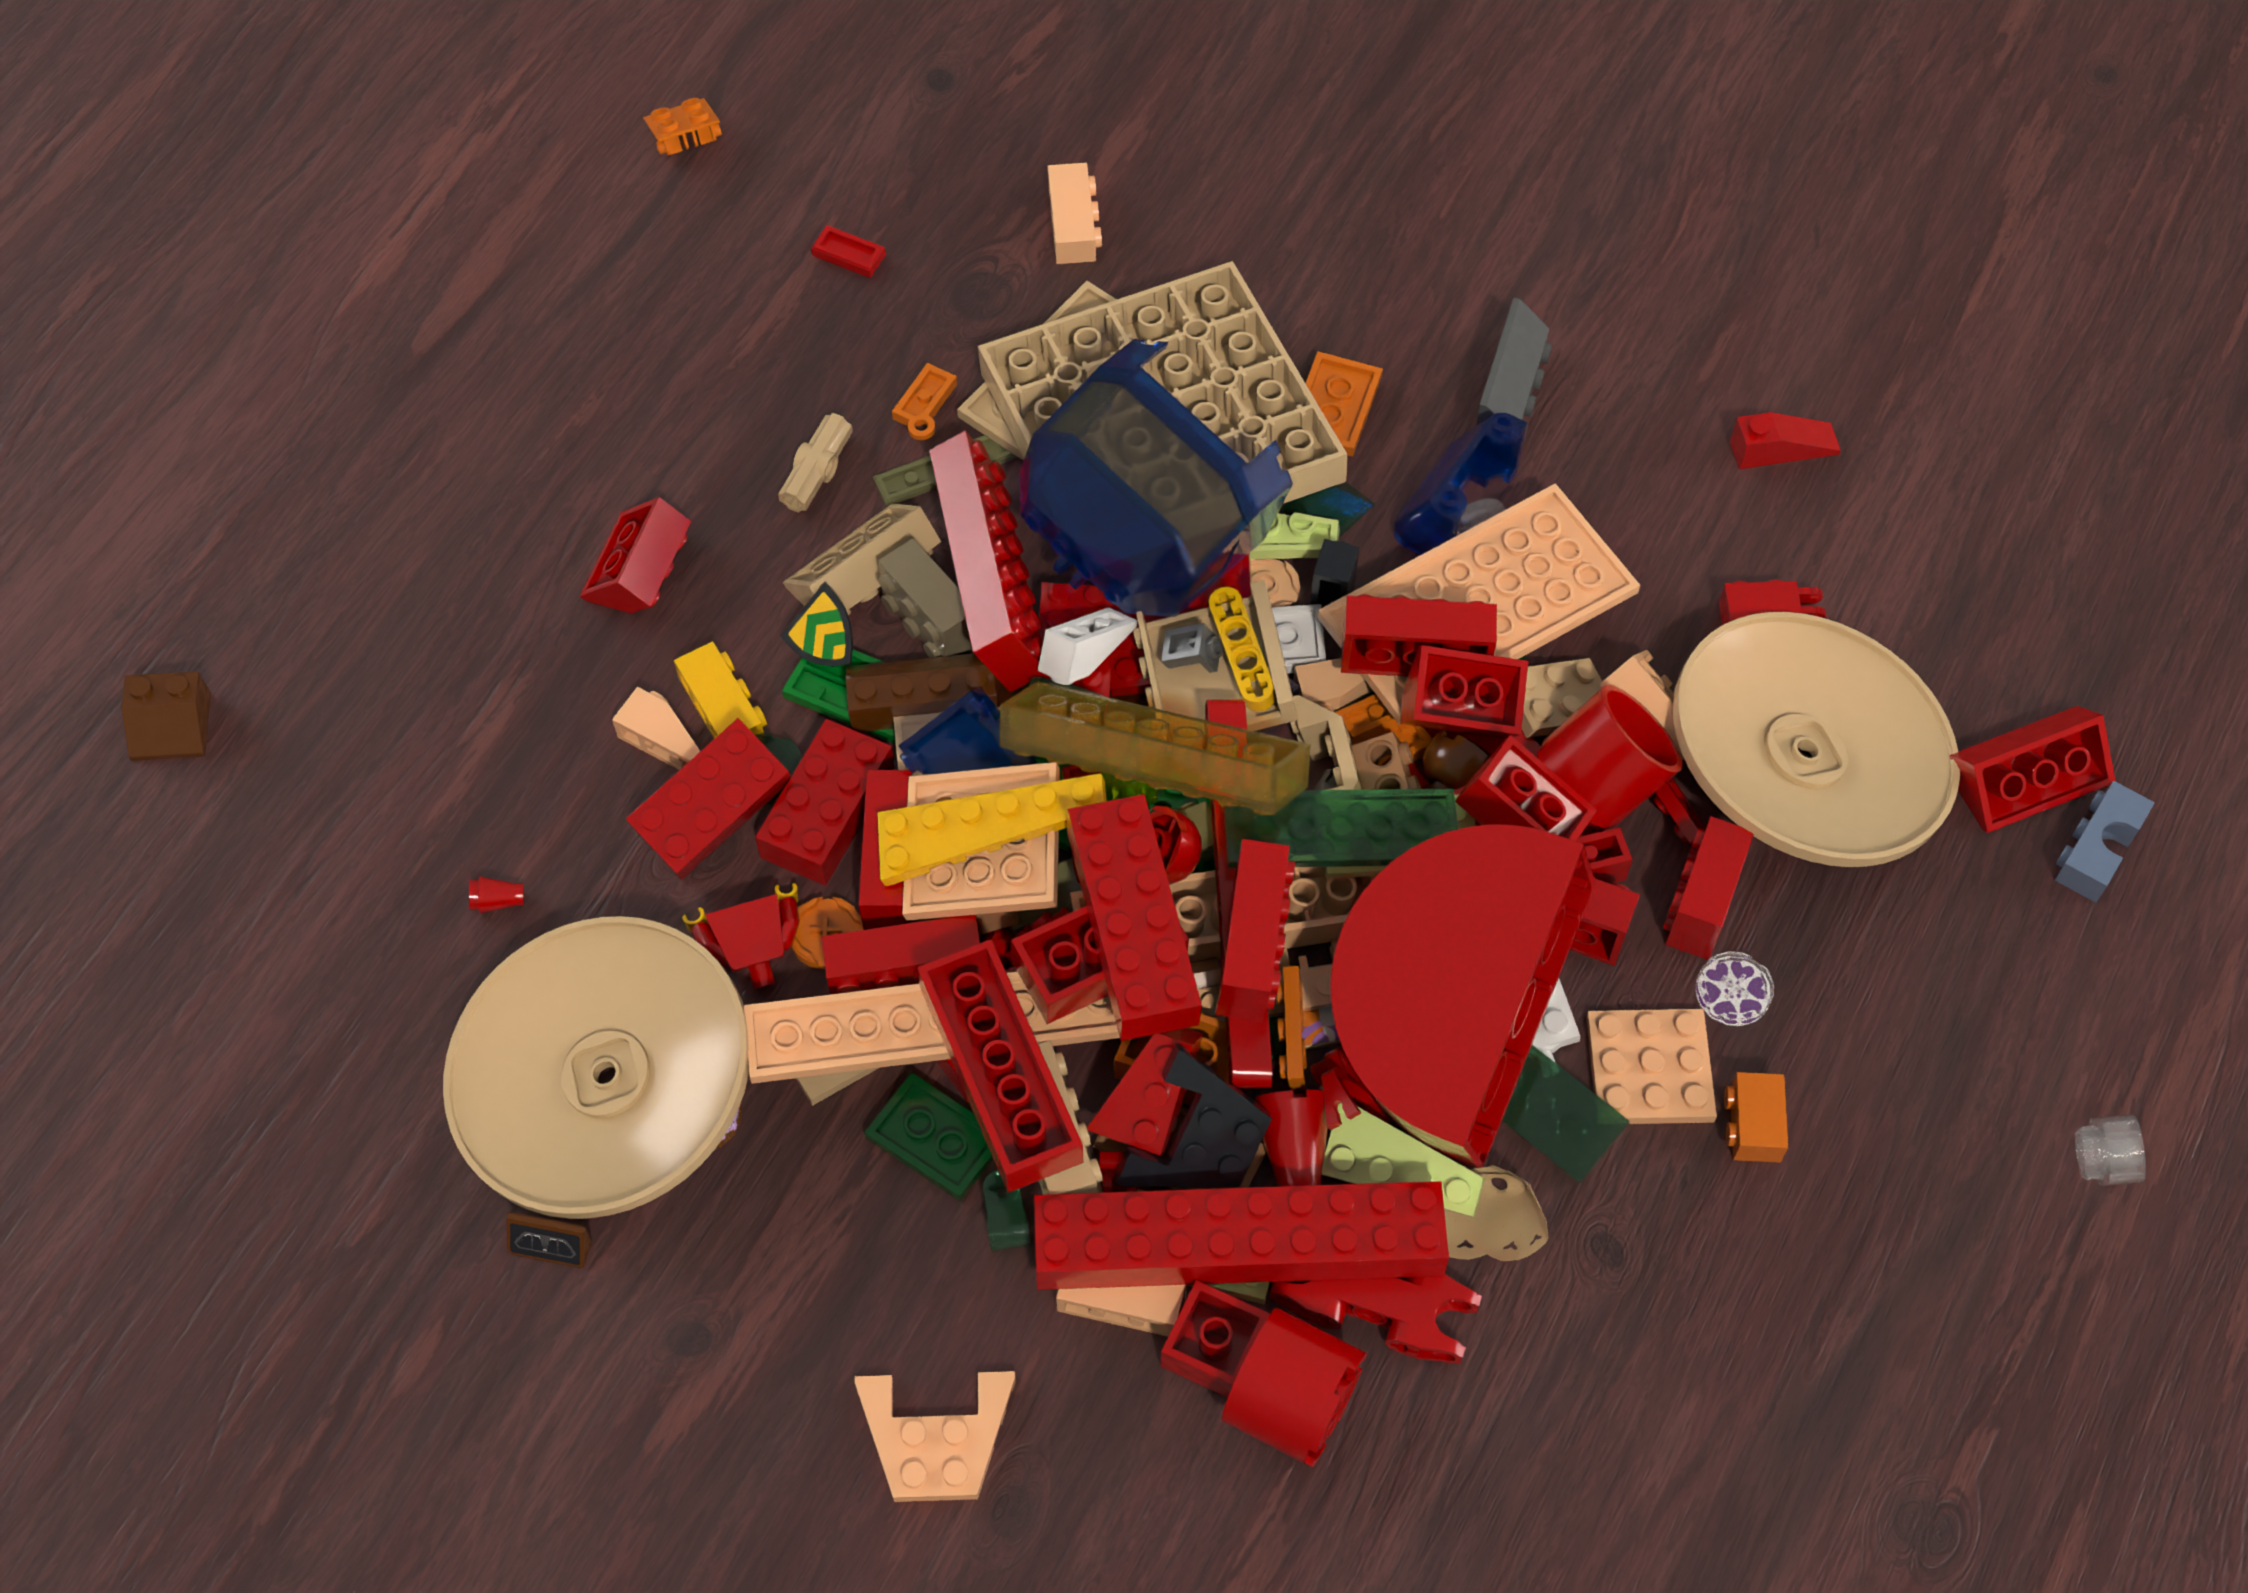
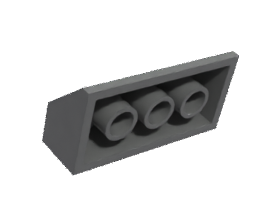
[1473,298,1553,456]

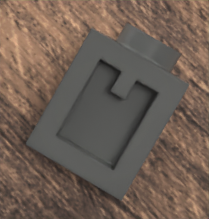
[1161,623,1223,673]

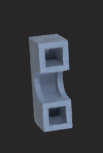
[2055,781,2155,903]

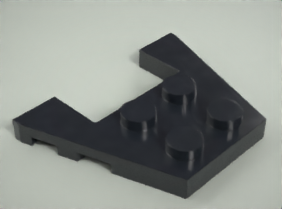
[1114,1043,1272,1187]

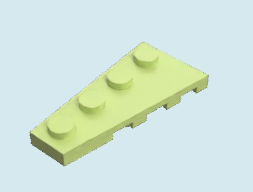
[1322,1103,1485,1218]

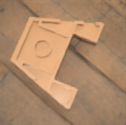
[855,1371,1016,1502]

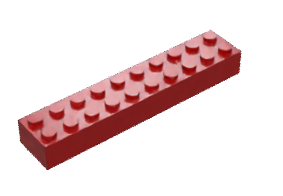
[1034,1181,1449,1290]

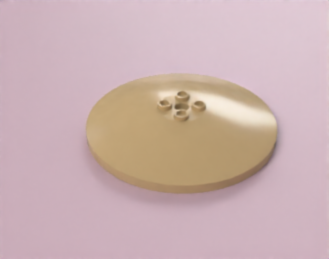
[1673,612,1960,867]
[443,916,749,1219]

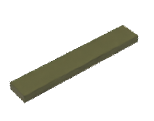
[873,435,1018,507]

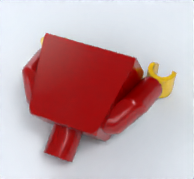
[682,883,800,990]

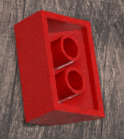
[579,497,691,614]
[1400,645,1529,739]
[1455,735,1597,841]

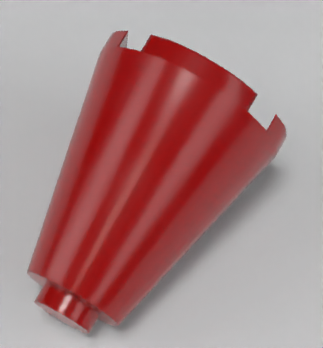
[1254,1090,1328,1187]

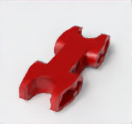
[1270,1274,1482,1364]

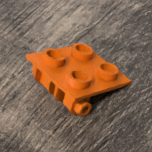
[643,98,722,156]

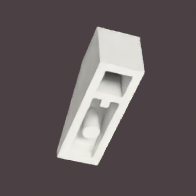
[1038,608,1138,685]

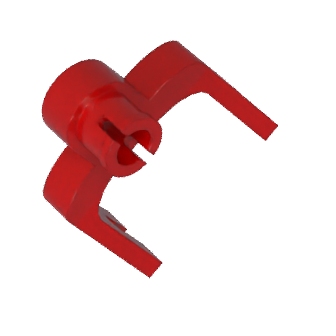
[1311,1046,1392,1130]

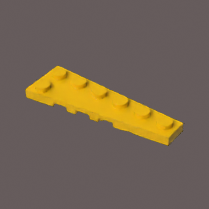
[878,774,1106,886]

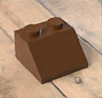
[121,671,211,761]

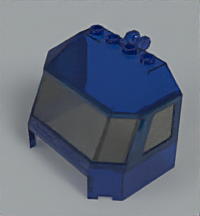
[1019,339,1293,617]

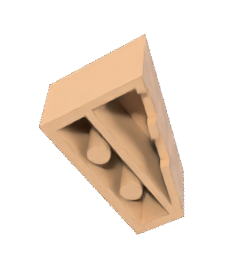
[1599,650,1685,761]

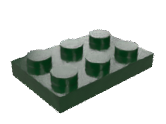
[864,1073,993,1202]

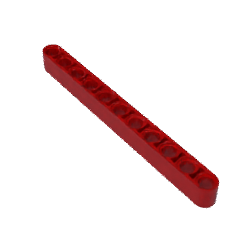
[1205,699,1272,1088]

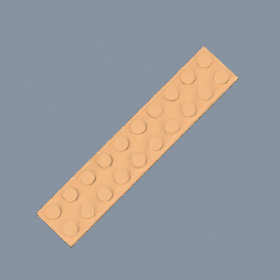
[744,972,1120,1084]

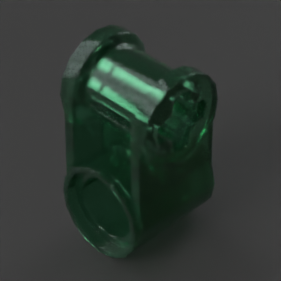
[983,1170,1031,1252]

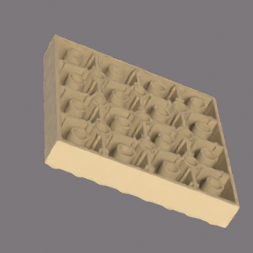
[978,261,1347,574]

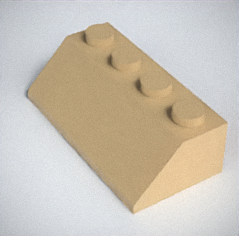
[783,504,941,616]

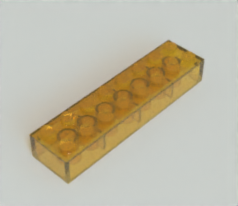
[999,681,1311,815]

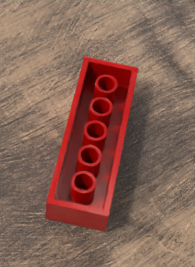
[1067,794,1202,1041]
[917,939,1084,1193]

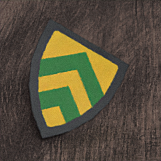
[780,582,853,667]

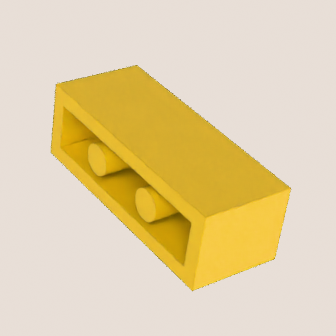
[674,641,767,743]

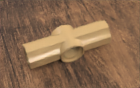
[778,413,853,513]

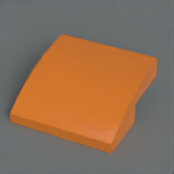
[1335,694,1432,766]

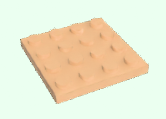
[902,762,1060,921]

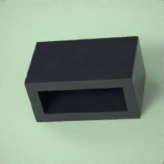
[1310,539,1359,608]

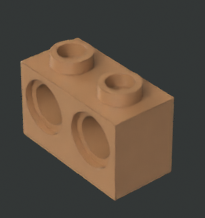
[1351,732,1422,799]

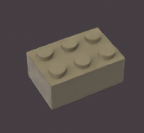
[878,538,973,658]

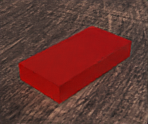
[811,225,886,278]

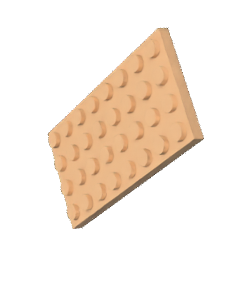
[1317,483,1640,725]

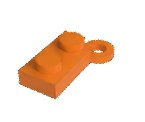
[892,363,957,440]

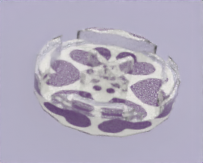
[1696,951,1774,1026]

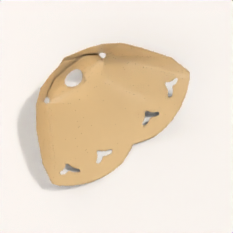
[1444,1165,1548,1261]

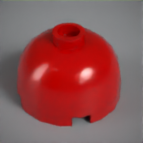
[1150,806,1202,885]

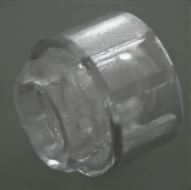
[2075,1114,2146,1186]

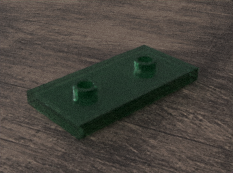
[1502,1045,1630,1184]

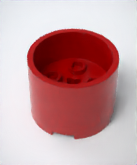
[1537,685,1682,829]
[1221,1308,1368,1468]

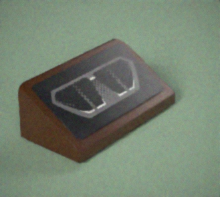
[506,1212,592,1268]

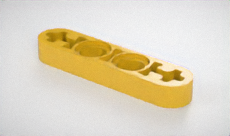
[1209,587,1276,712]

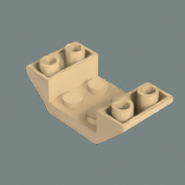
[1290,695,1365,838]

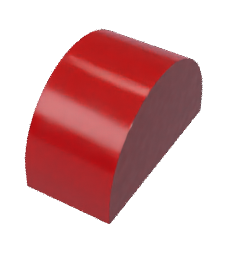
[1331,824,1596,1169]

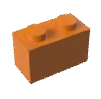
[1724,1072,1788,1163]

